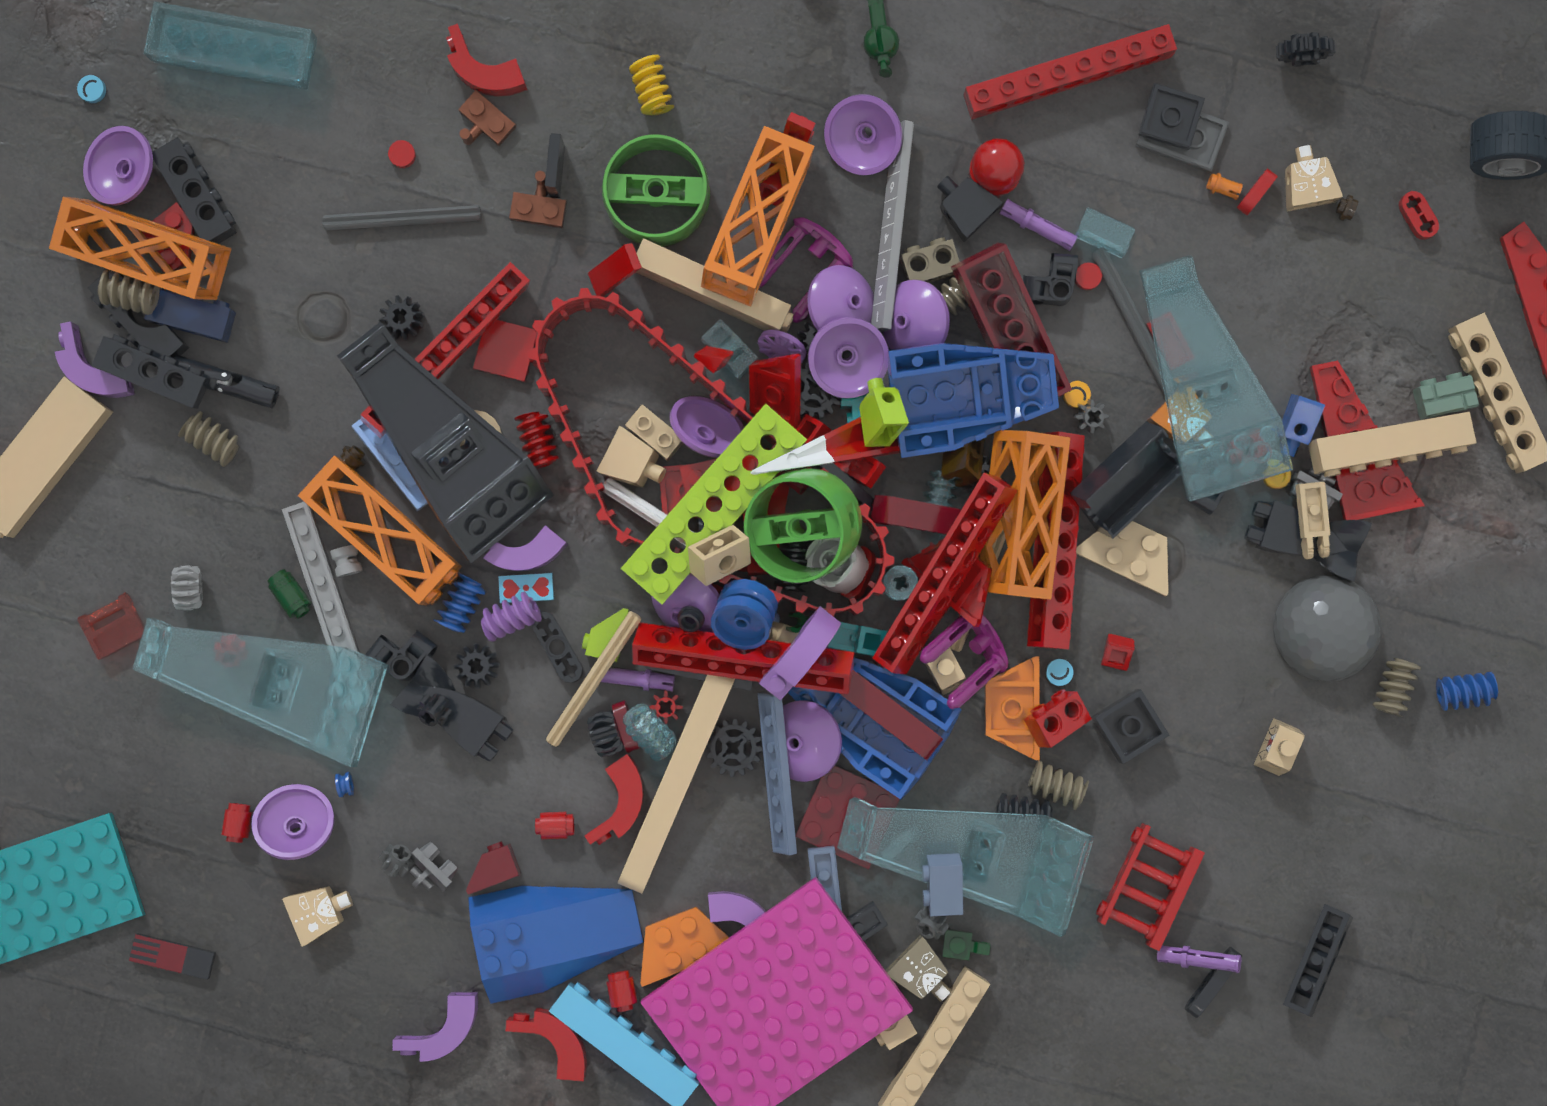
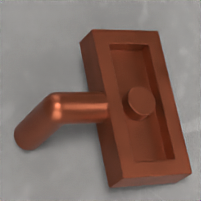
[458,90,517,146]
[509,171,567,228]

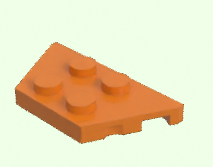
[985,656,1040,760]
[640,906,729,987]

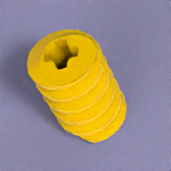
[629,55,674,115]

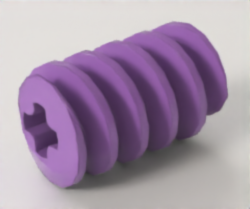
[481,592,542,642]

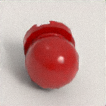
[969,138,1025,198]

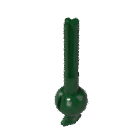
[863,0,900,78]

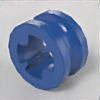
[335,772,354,798]

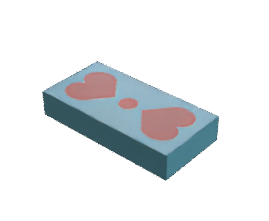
[498,573,554,603]

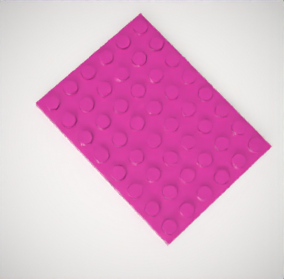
[640,877,913,1106]

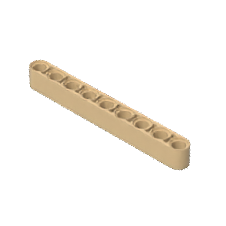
[618,675,735,894]

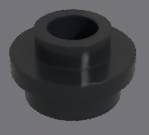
[677,606,705,632]

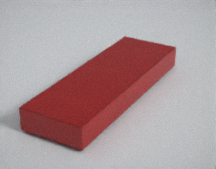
[588,243,642,296]

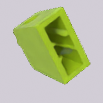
[859,378,909,447]

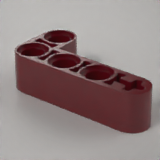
[871,495,962,535]

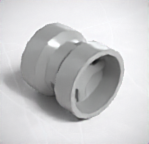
[330,545,363,578]

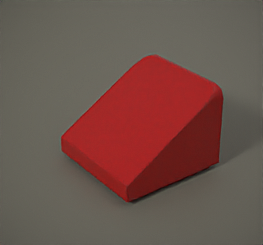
[694,346,734,374]
[1101,634,1134,671]

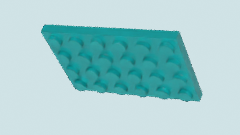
[0,813,146,964]

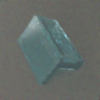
[1075,208,1135,258]

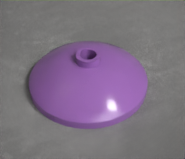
[824,94,902,175]
[83,126,153,205]
[807,265,874,331]
[882,280,950,350]
[808,317,889,398]
[670,396,744,458]
[651,572,719,633]
[783,700,842,782]
[252,784,334,860]

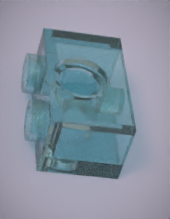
[701,319,758,380]

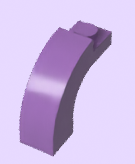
[55,321,135,398]
[483,526,568,571]
[759,606,841,700]
[708,891,766,926]
[393,992,478,1062]

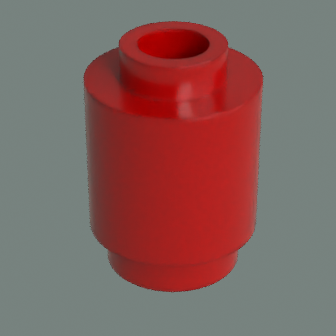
[221,803,252,843]
[535,811,575,840]
[606,970,638,1012]

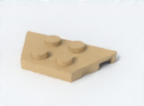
[1076,521,1168,597]

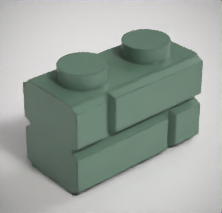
[1413,372,1479,420]

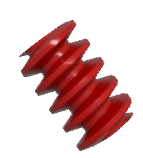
[514,412,559,469]

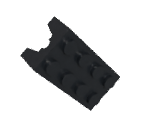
[1070,421,1190,539]

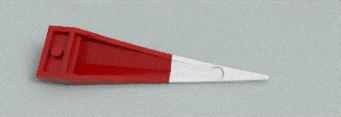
[750,417,900,475]

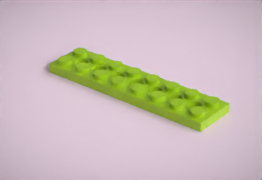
[621,404,807,605]

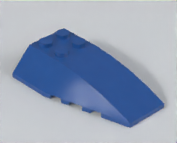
[888,343,1059,458]
[788,647,962,800]
[468,886,643,1004]

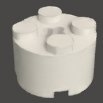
[805,537,869,594]

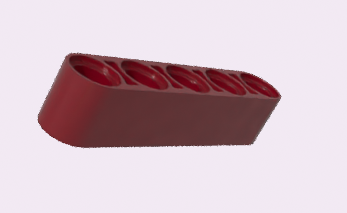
[839,670,943,760]

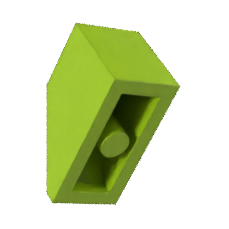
[582,608,630,662]

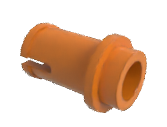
[1206,173,1243,200]

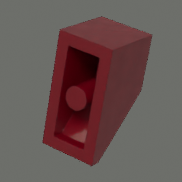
[466,841,521,895]

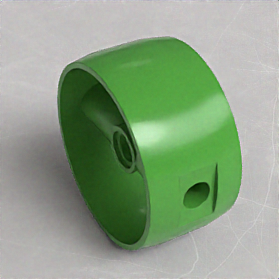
[602,135,710,247]
[744,468,862,583]

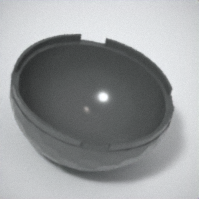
[1273,575,1382,682]

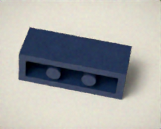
[144,288,236,343]

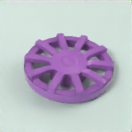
[757,330,807,363]

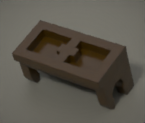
[941,438,985,487]

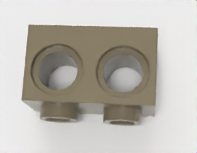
[900,237,960,283]

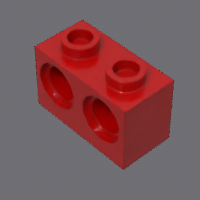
[1023,690,1092,748]

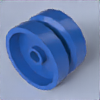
[711,579,778,650]

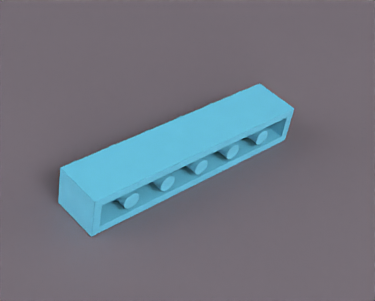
[549,982,699,1106]

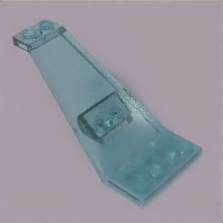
[1139,255,1293,502]
[132,618,388,767]
[837,797,1094,937]

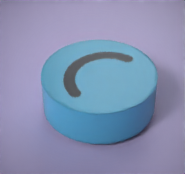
[77,75,106,103]
[1045,659,1073,686]

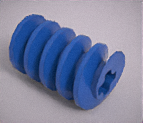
[433,572,486,633]
[1436,672,1498,711]

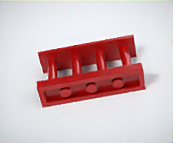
[1096,823,1205,951]

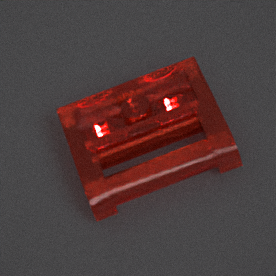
[77,592,149,660]

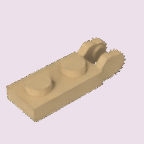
[1295,482,1330,559]

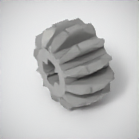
[171,565,203,611]

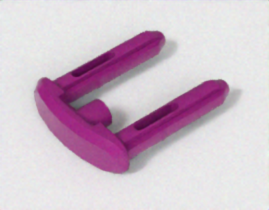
[752,217,853,323]
[920,614,1008,709]

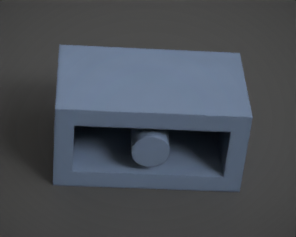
[922,853,963,916]

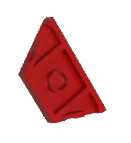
[749,354,801,429]
[901,539,992,627]

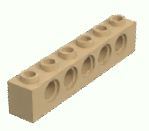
[1448,312,1547,474]

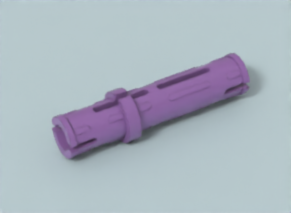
[999,198,1078,251]
[601,667,675,692]
[1157,945,1242,973]

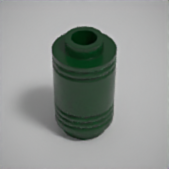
[267,569,312,619]

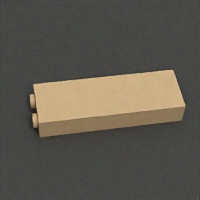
[636,238,794,333]
[0,376,113,538]

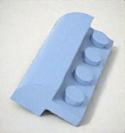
[351,419,444,511]

